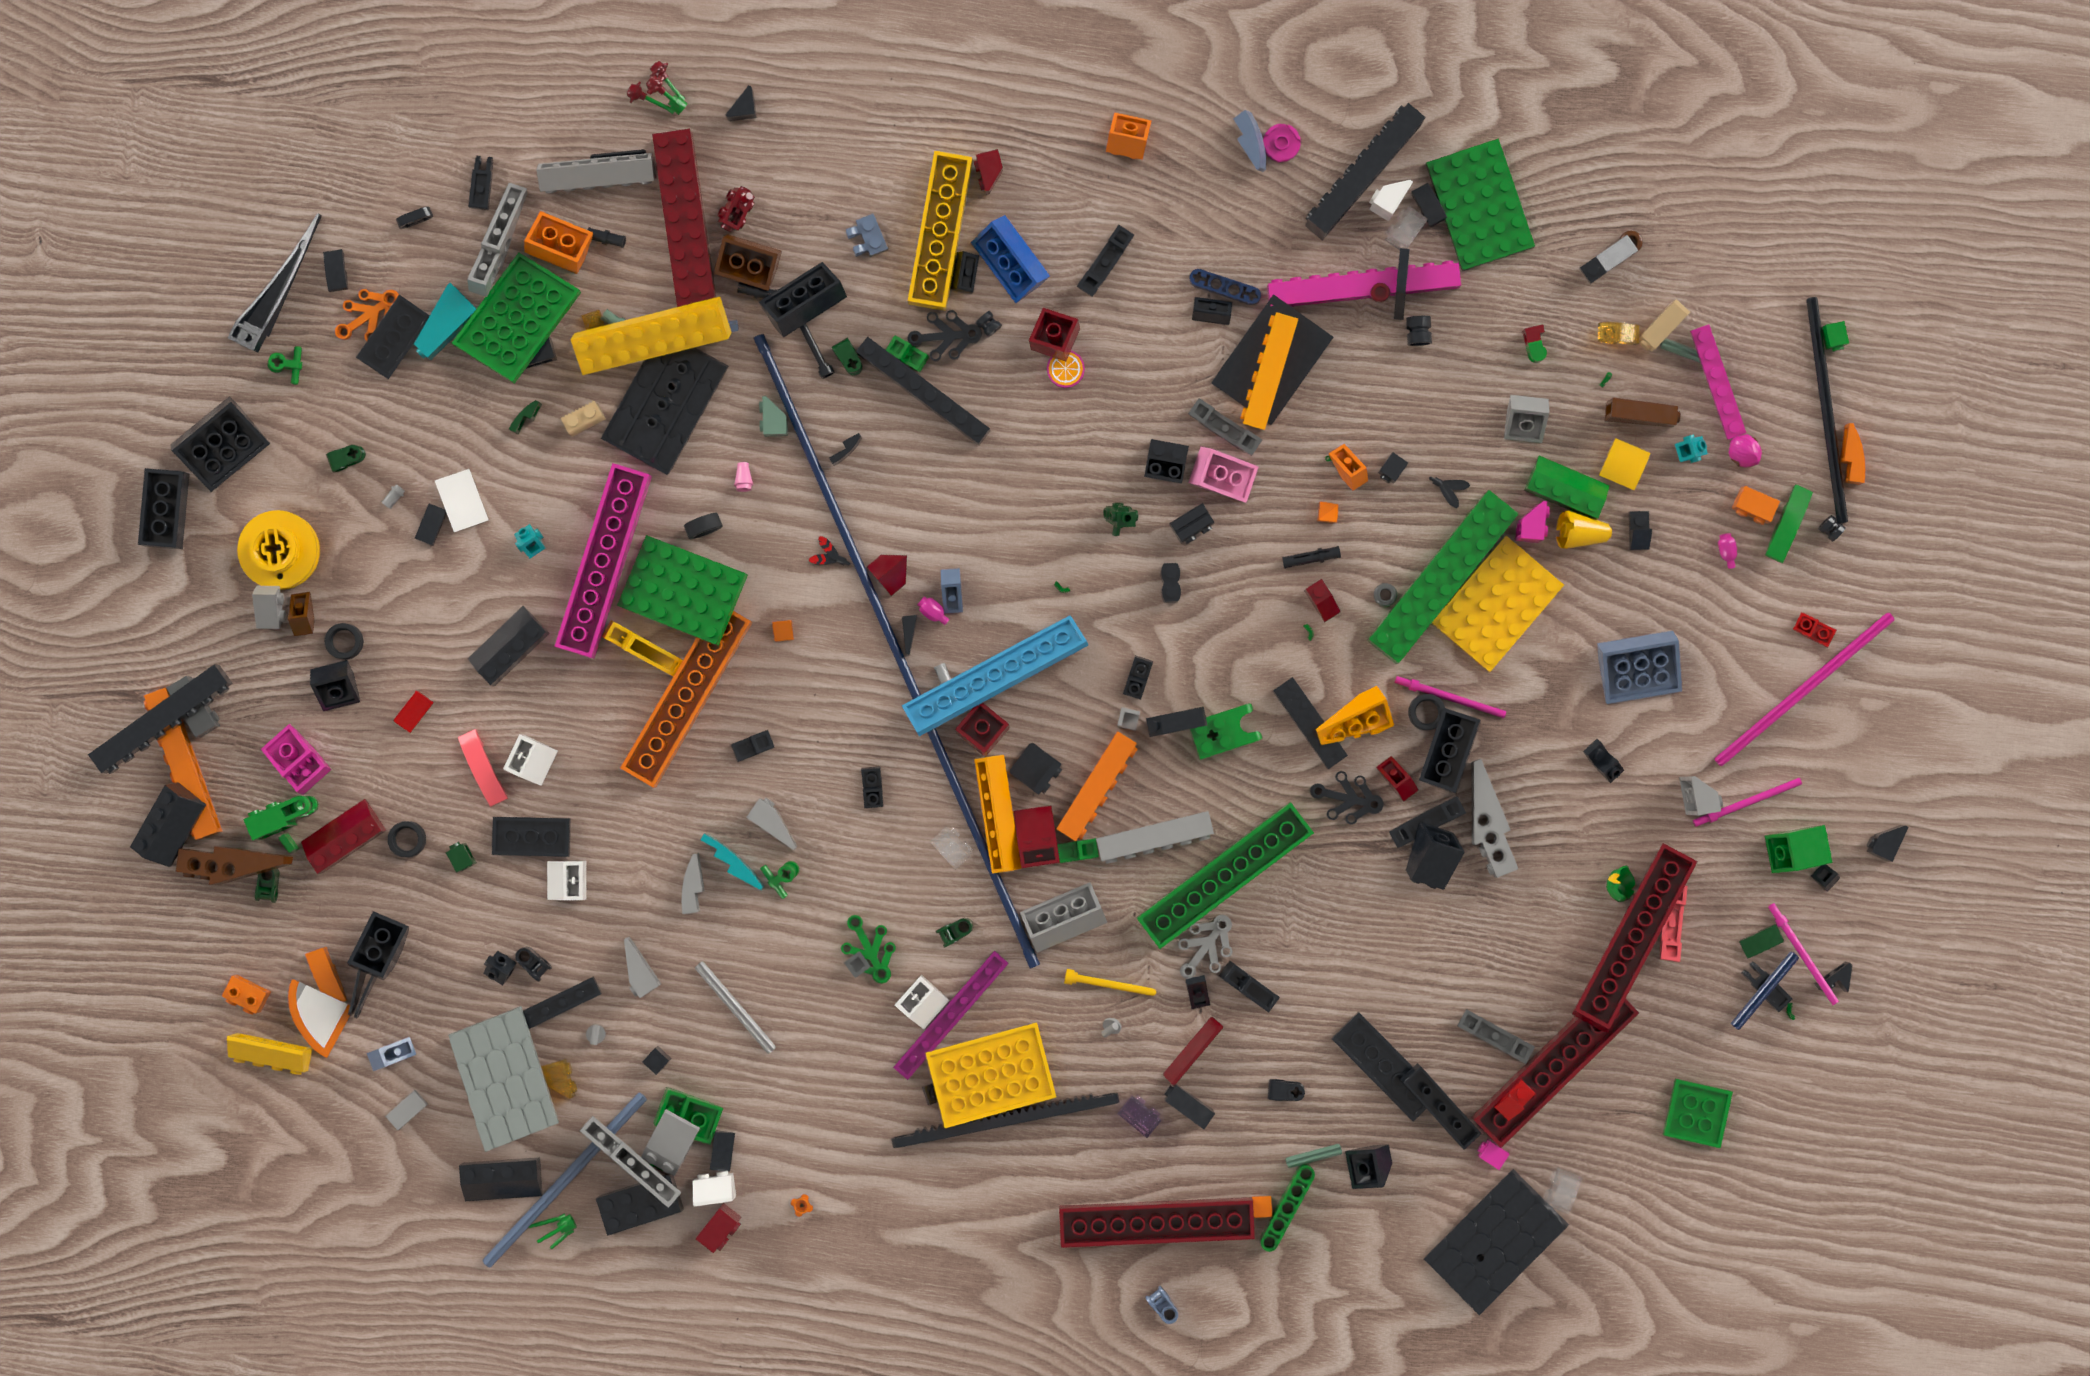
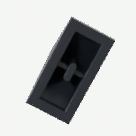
[725,85,757,121]

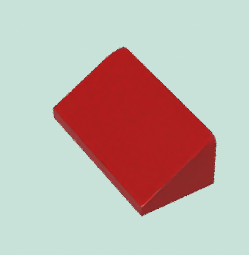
[393,691,434,733]

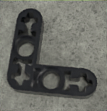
[1394,248,1410,320]

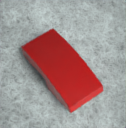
[1793,612,1837,648]

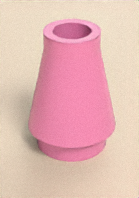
[734,462,753,492]

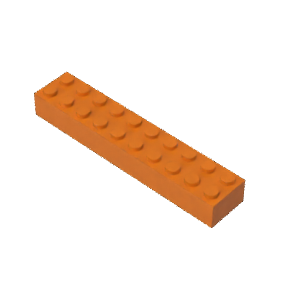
[620,611,753,788]

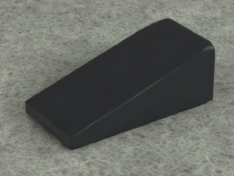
[902,615,917,655]

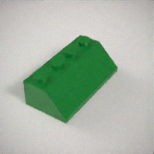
[1524,455,1610,520]

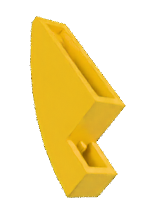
[602,620,683,677]

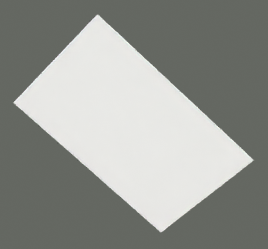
[435,469,488,532]

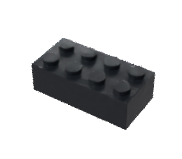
[138,468,190,550]
[596,1173,684,1236]

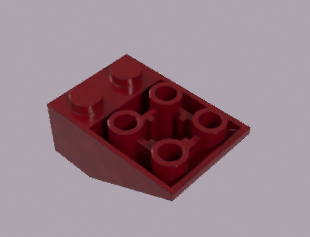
[1014,805,1060,868]

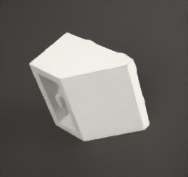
[503,734,558,786]
[547,861,586,900]
[895,975,950,1029]

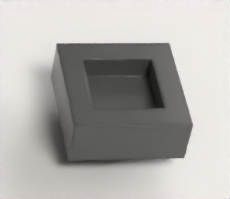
[844,951,871,978]

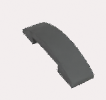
[1188,398,1262,456]
[1457,1009,1535,1064]

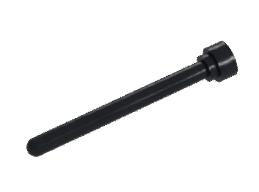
[800,324,835,379]

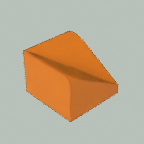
[1317,501,1338,524]

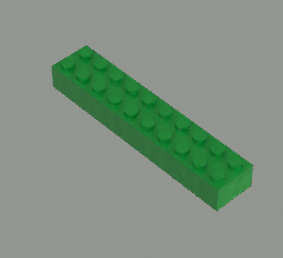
[1366,490,1519,664]
[1136,802,1314,949]

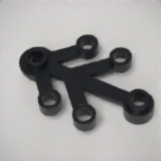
[907,310,982,362]
[1310,771,1384,824]

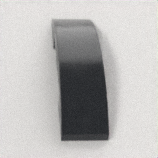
[1077,225,1134,297]
[1389,796,1466,848]

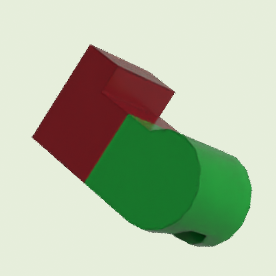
[1522,324,1547,363]

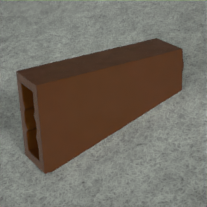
[1604,398,1681,427]

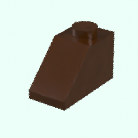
[288,592,315,636]

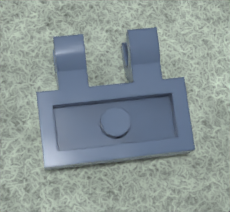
[846,214,888,257]

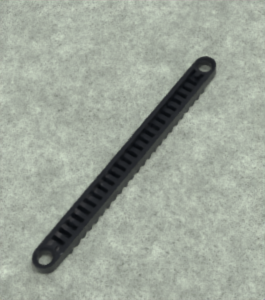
[891,1092,1120,1148]

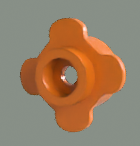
[791,1194,813,1217]

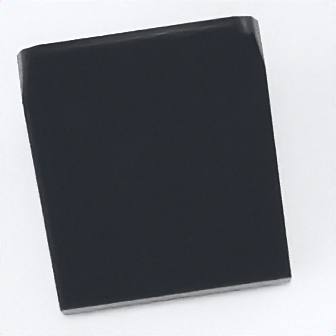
[1811,864,1840,892]

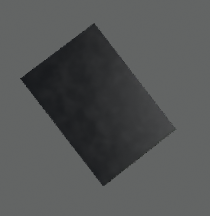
[1211,294,1334,425]

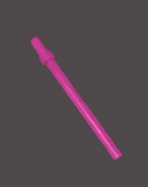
[1395,676,1506,718]
[1692,778,1802,827]
[1768,903,1839,1006]

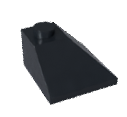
[1345,1144,1392,1189]

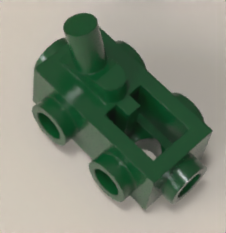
[1103,502,1138,537]

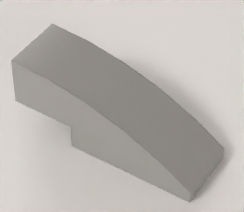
[681,853,705,914]

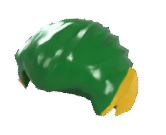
[1606,865,1636,902]

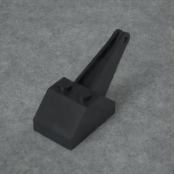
[347,911,409,1019]

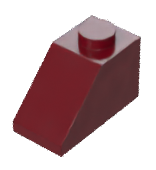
[1304,579,1341,623]
[1376,756,1419,802]

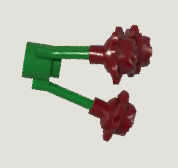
[627,61,688,115]

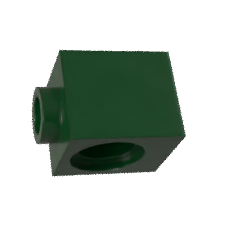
[445,842,477,873]

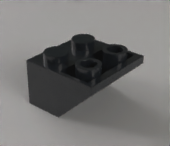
[1144,439,1189,484]

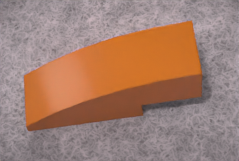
[1840,423,1866,485]
[305,947,348,1002]

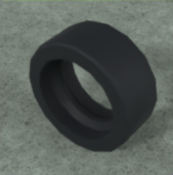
[684,512,723,540]
[324,623,364,660]
[1408,694,1445,730]
[388,821,426,857]

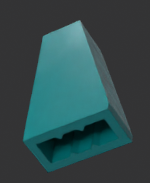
[414,283,476,360]

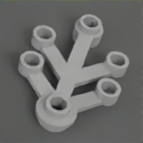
[1178,915,1232,979]

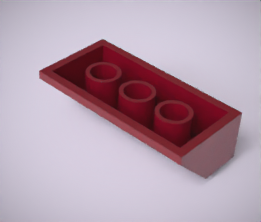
[301,799,387,874]

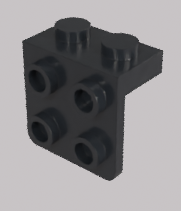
[1010,743,1063,795]

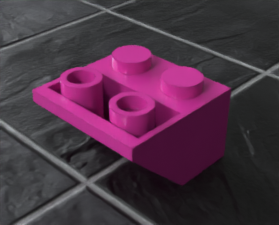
[1515,501,1550,543]

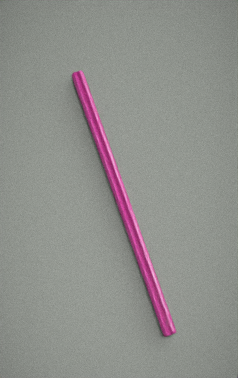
[1714,613,1895,766]

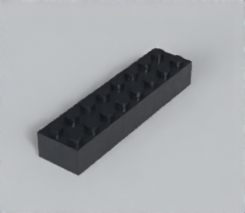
[1305,103,1426,241]

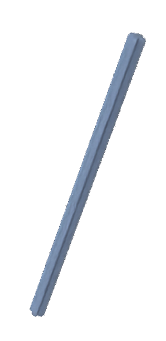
[483,1092,647,1268]

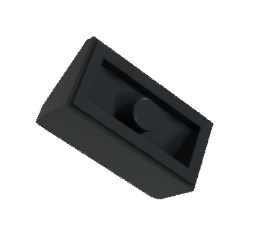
[950,251,979,293]
[1192,297,1233,325]
[710,1130,735,1171]

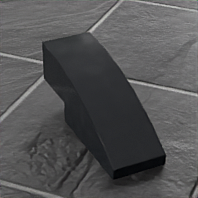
[1219,961,1280,1013]

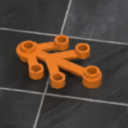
[335,289,399,341]

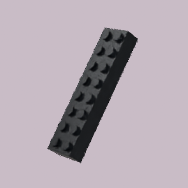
[1273,677,1348,769]
[1400,1063,1482,1150]

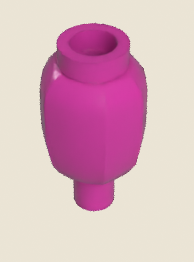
[1718,533,1738,569]
[917,596,949,625]

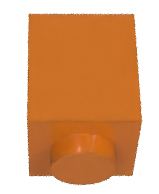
[1329,444,1368,491]

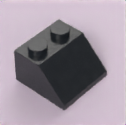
[310,660,360,712]

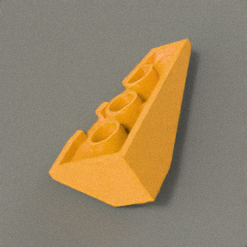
[1316,686,1394,745]

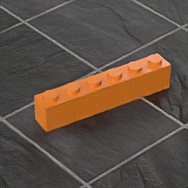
[1056,731,1138,841]

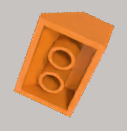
[524,211,593,274]

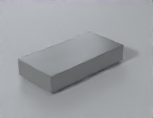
[385,1090,428,1130]

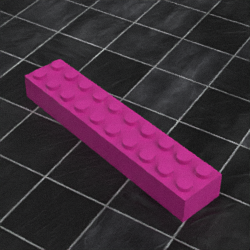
[554,463,652,659]

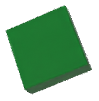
[278,833,300,853]

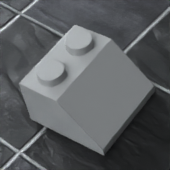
[1504,395,1549,443]

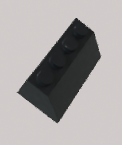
[759,262,847,338]
[468,606,550,686]
[1419,708,1481,794]
[130,782,206,867]
[459,1157,543,1202]

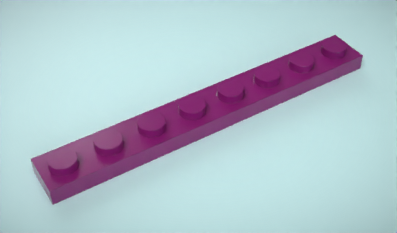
[893,950,1009,1080]

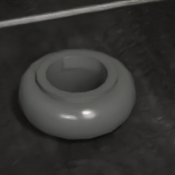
[1374,583,1397,607]

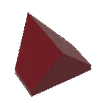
[867,555,907,596]

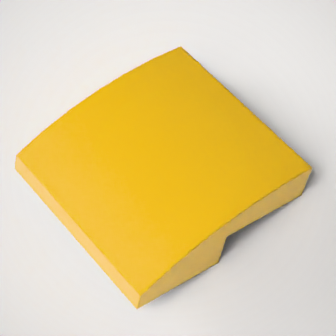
[1599,438,1651,490]

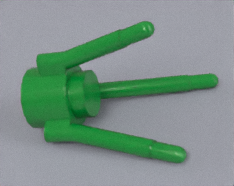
[528,1213,577,1249]

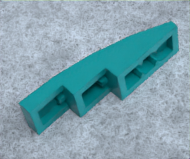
[701,833,764,890]

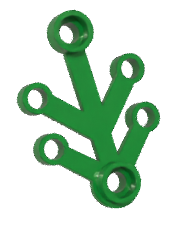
[841,915,896,984]

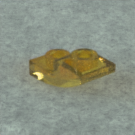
[1598,322,1639,345]

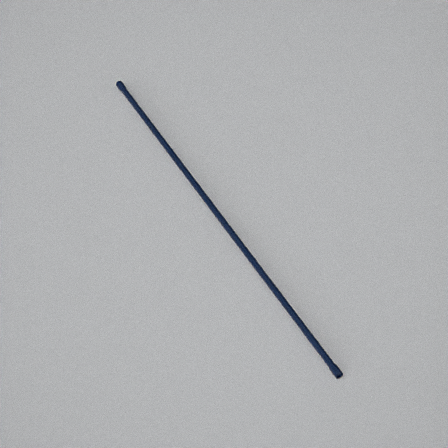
[753,334,1040,969]

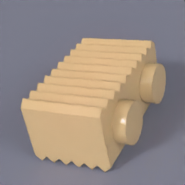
[561,401,606,437]

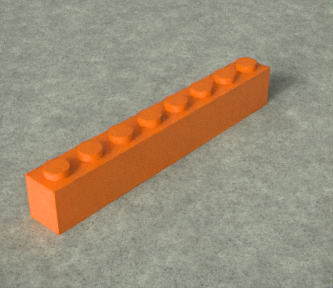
[144,687,223,840]

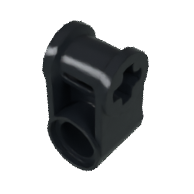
[515,946,552,982]
[1267,1079,1305,1101]

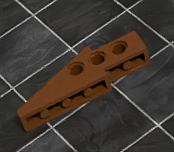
[176,846,293,885]

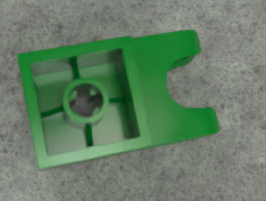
[1189,703,1263,760]
[243,796,319,841]

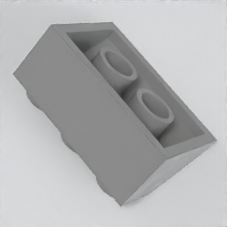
[1679,776,1723,815]

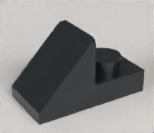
[1629,511,1652,550]
[1814,961,1853,992]
[1185,975,1210,1009]

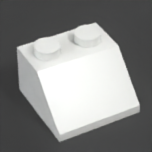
[1369,180,1413,221]
[693,1171,736,1207]

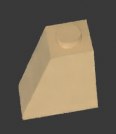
[1638,299,1690,351]

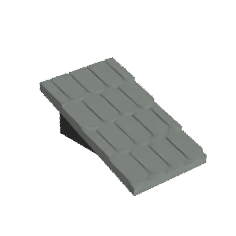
[448,1006,559,1152]

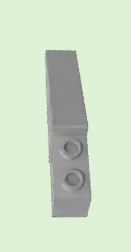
[467,183,527,297]
[1471,759,1518,878]
[579,1116,681,1208]

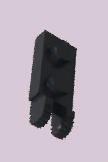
[468,155,493,210]
[1741,961,1792,1012]

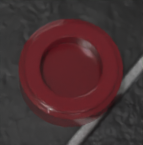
[1370,283,1390,303]

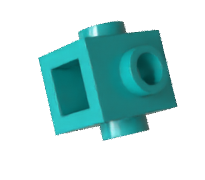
[1675,434,1708,463]
[514,524,546,559]

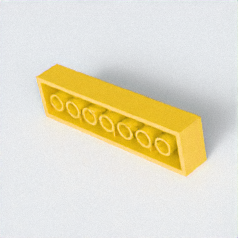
[908,151,973,311]
[570,297,732,375]

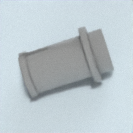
[381,484,405,509]
[934,663,952,685]

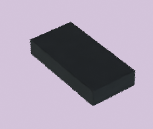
[415,503,447,546]

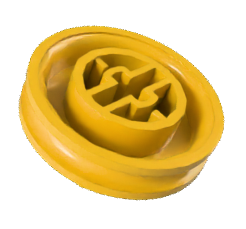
[237,510,320,590]

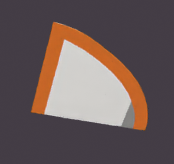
[288,979,350,1058]

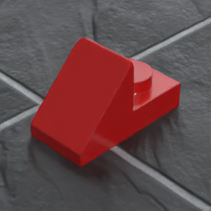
[1494,1079,1536,1121]

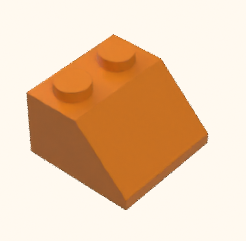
[1105,112,1152,160]

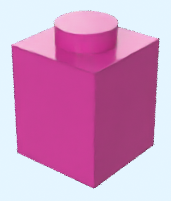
[1477,1139,1510,1170]

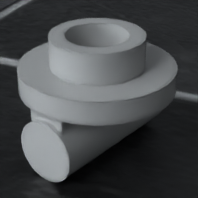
[1101,1018,1122,1038]
[586,1025,606,1045]

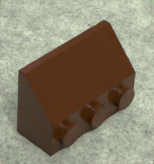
[714,234,782,291]

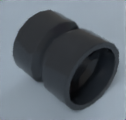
[1406,315,1432,346]

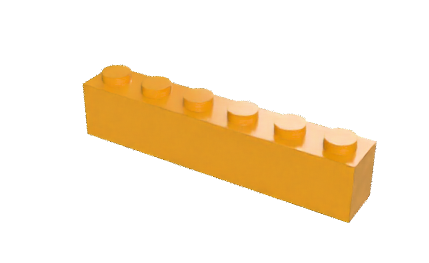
[1240,312,1298,430]
[974,755,1022,873]

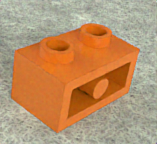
[1731,486,1780,525]
[222,975,271,1015]

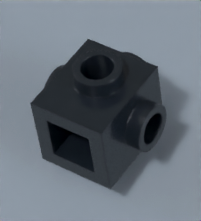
[483,951,517,986]

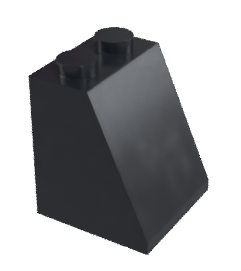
[1406,822,1465,890]

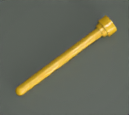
[1064,969,1156,996]

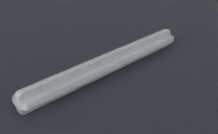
[695,962,776,1054]

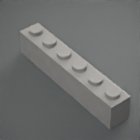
[536,153,655,193]
[1096,811,1214,864]

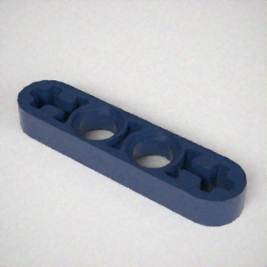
[1189,269,1261,305]

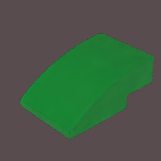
[653,1087,723,1145]

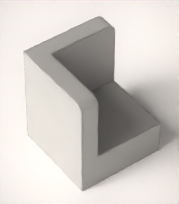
[1117,707,1140,731]

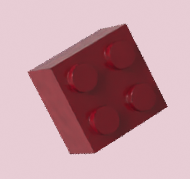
[1029,308,1080,362]
[955,703,1010,757]
[695,1203,742,1253]

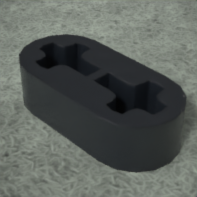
[396,207,433,229]

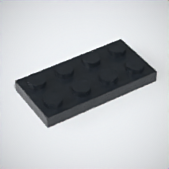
[356,295,430,380]
[492,817,571,857]

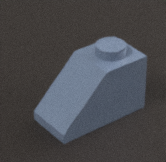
[941,568,963,614]
[367,1037,416,1071]

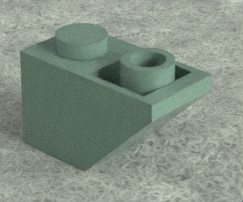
[759,396,788,437]

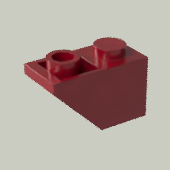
[973,149,1003,195]

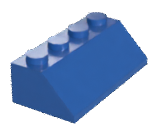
[971,215,1050,303]

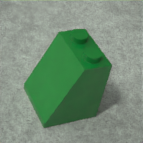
[1764,825,1833,873]

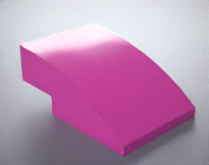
[261,724,332,795]

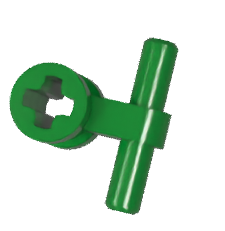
[267,346,303,385]
[760,861,800,899]

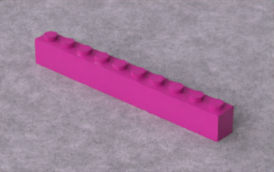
[1267,261,1461,307]

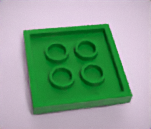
[1663,1078,1733,1148]

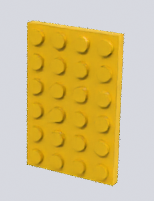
[1432,536,1564,672]
[925,1022,1056,1128]

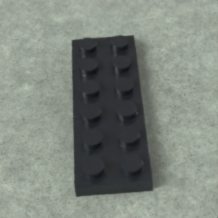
[1331,1012,1426,1122]

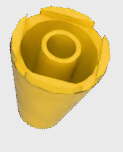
[1556,511,1612,549]

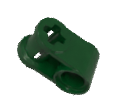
[831,337,863,376]
[326,445,366,473]
[255,869,280,903]
[935,917,973,948]

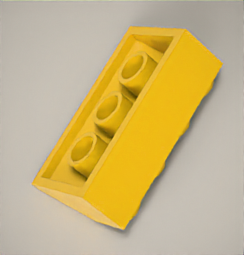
[227,1033,313,1075]

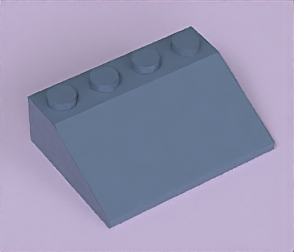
[1597,631,1682,704]

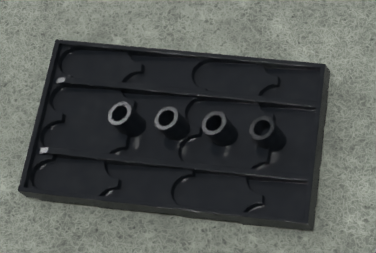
[601,347,729,475]
[1424,1169,1569,1315]

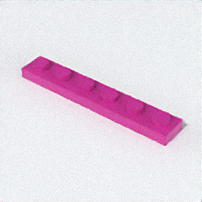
[1690,324,1746,439]

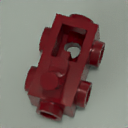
[717,186,755,232]

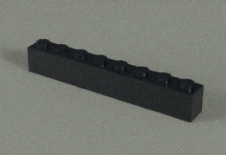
[856,336,990,446]
[88,664,233,774]

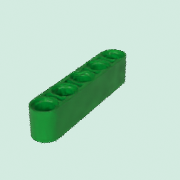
[1260,1164,1315,1252]

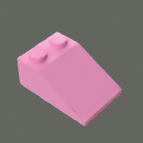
[1188,447,1258,503]

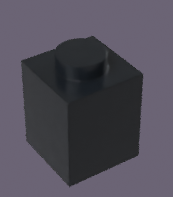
[1378,452,1408,484]
[642,1046,672,1075]

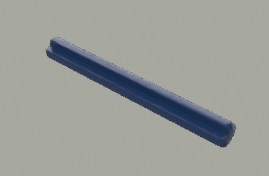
[1731,952,1799,1030]

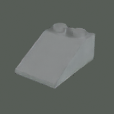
[641,1109,700,1176]

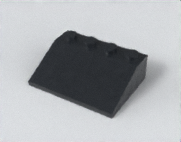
[170,396,270,492]

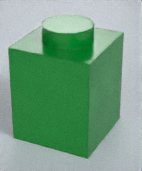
[1822,321,1849,352]

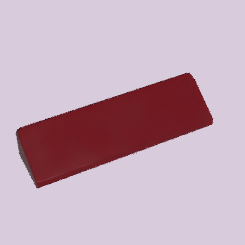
[1163,1017,1223,1085]

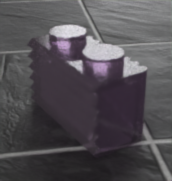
[1117,1094,1162,1138]

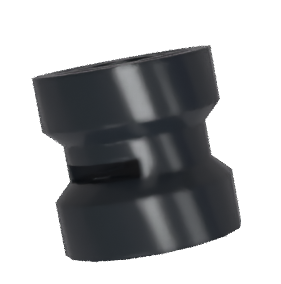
[976,311,1002,337]
[1818,515,1846,542]

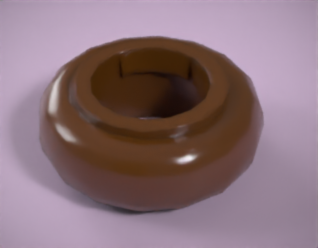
[1619,230,1643,254]

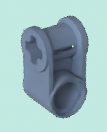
[1145,1286,1178,1324]

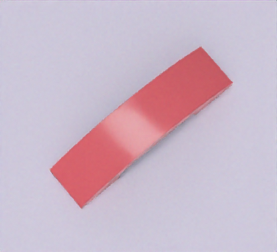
[458,729,508,807]
[1660,886,1688,962]

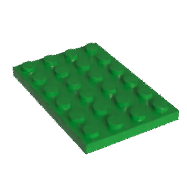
[1426,138,1535,271]
[452,252,581,384]
[617,535,748,646]

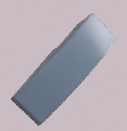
[1233,110,1266,172]

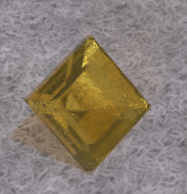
[581,310,605,330]

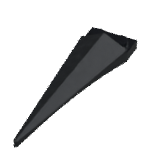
[228,213,322,353]

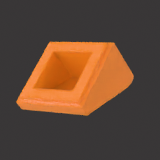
[772,620,794,642]
[1252,1196,1273,1218]

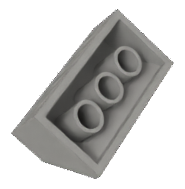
[1020,882,1108,953]

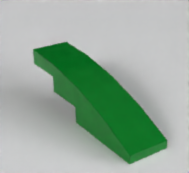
[1765,484,1813,563]

